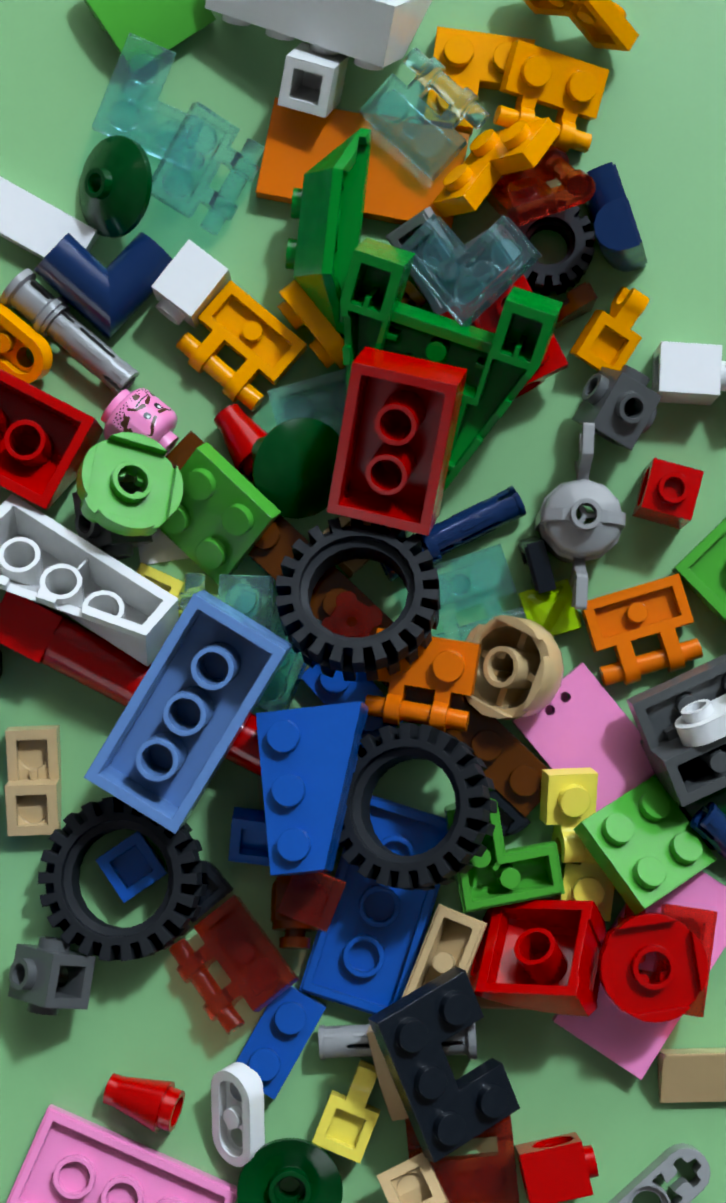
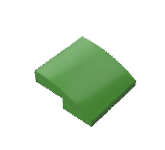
[84,0,216,73]

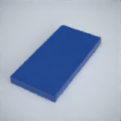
[299,795,448,1015]

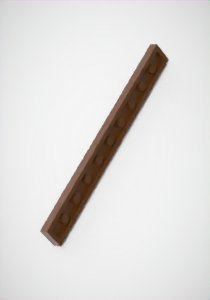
[166,431,548,817]

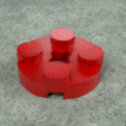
[598,912,708,1023]

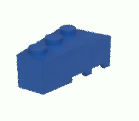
[256,701,369,877]

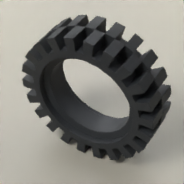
[275,517,441,682]
[338,723,497,891]
[38,797,207,961]

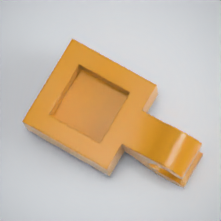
[569,286,650,372]

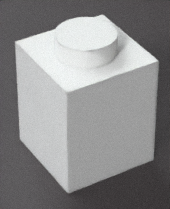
[277,42,349,118]
[151,240,232,329]
[652,341,726,406]

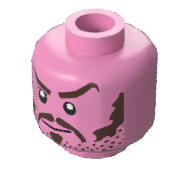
[101,388,179,457]

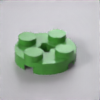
[76,432,183,537]

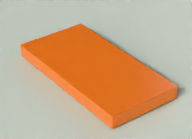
[256,97,470,234]

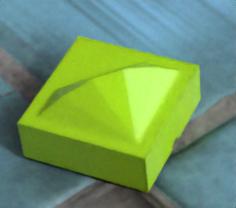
[518,579,582,637]

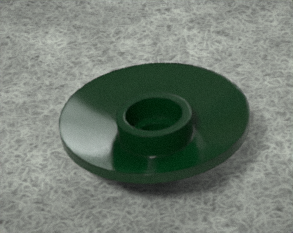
[79,135,152,238]
[237,1138,343,1203]

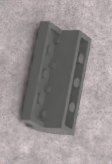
[626,654,726,807]

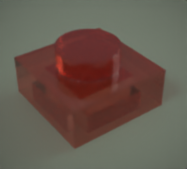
[277,872,347,934]

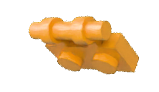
[493,39,609,153]
[176,280,307,411]

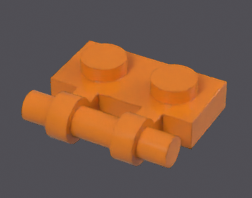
[581,573,703,686]
[365,628,482,733]

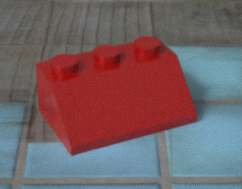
[0,369,104,511]

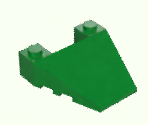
[340,238,563,492]

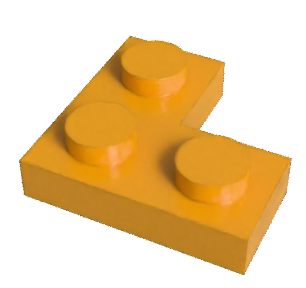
[523,0,639,51]
[424,26,535,135]
[433,117,560,217]

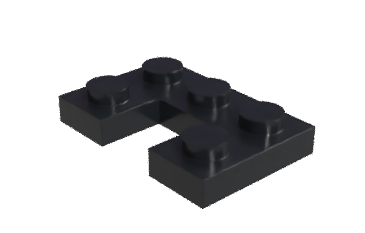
[368,966,520,1163]

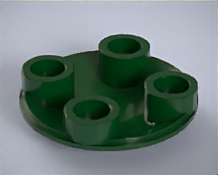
[251,417,340,519]

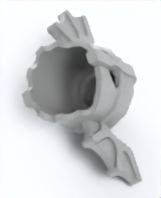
[534,422,626,610]

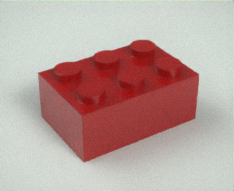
[327,346,468,536]

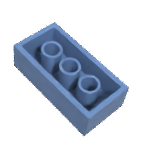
[84,590,293,834]

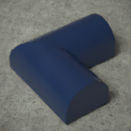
[578,162,647,272]
[34,232,173,340]

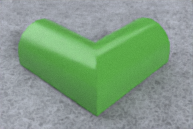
[444,798,565,913]

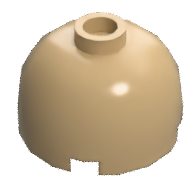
[465,615,564,720]

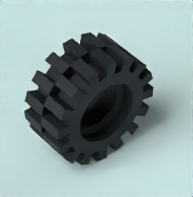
[507,197,595,296]

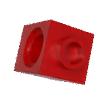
[632,458,704,529]
[515,1132,599,1203]

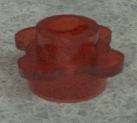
[321,591,382,638]

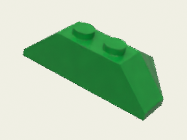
[285,128,372,338]

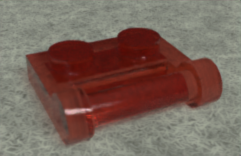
[485,145,596,228]
[405,1115,519,1203]

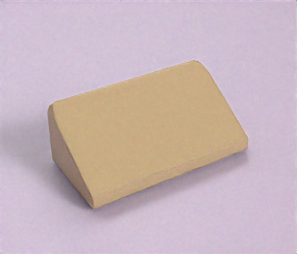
[402,904,488,998]
[657,1048,726,1103]

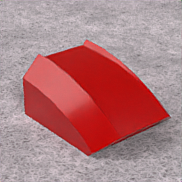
[468,900,606,1017]

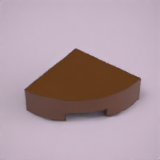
[554,282,598,330]

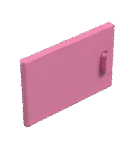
[512,662,655,812]

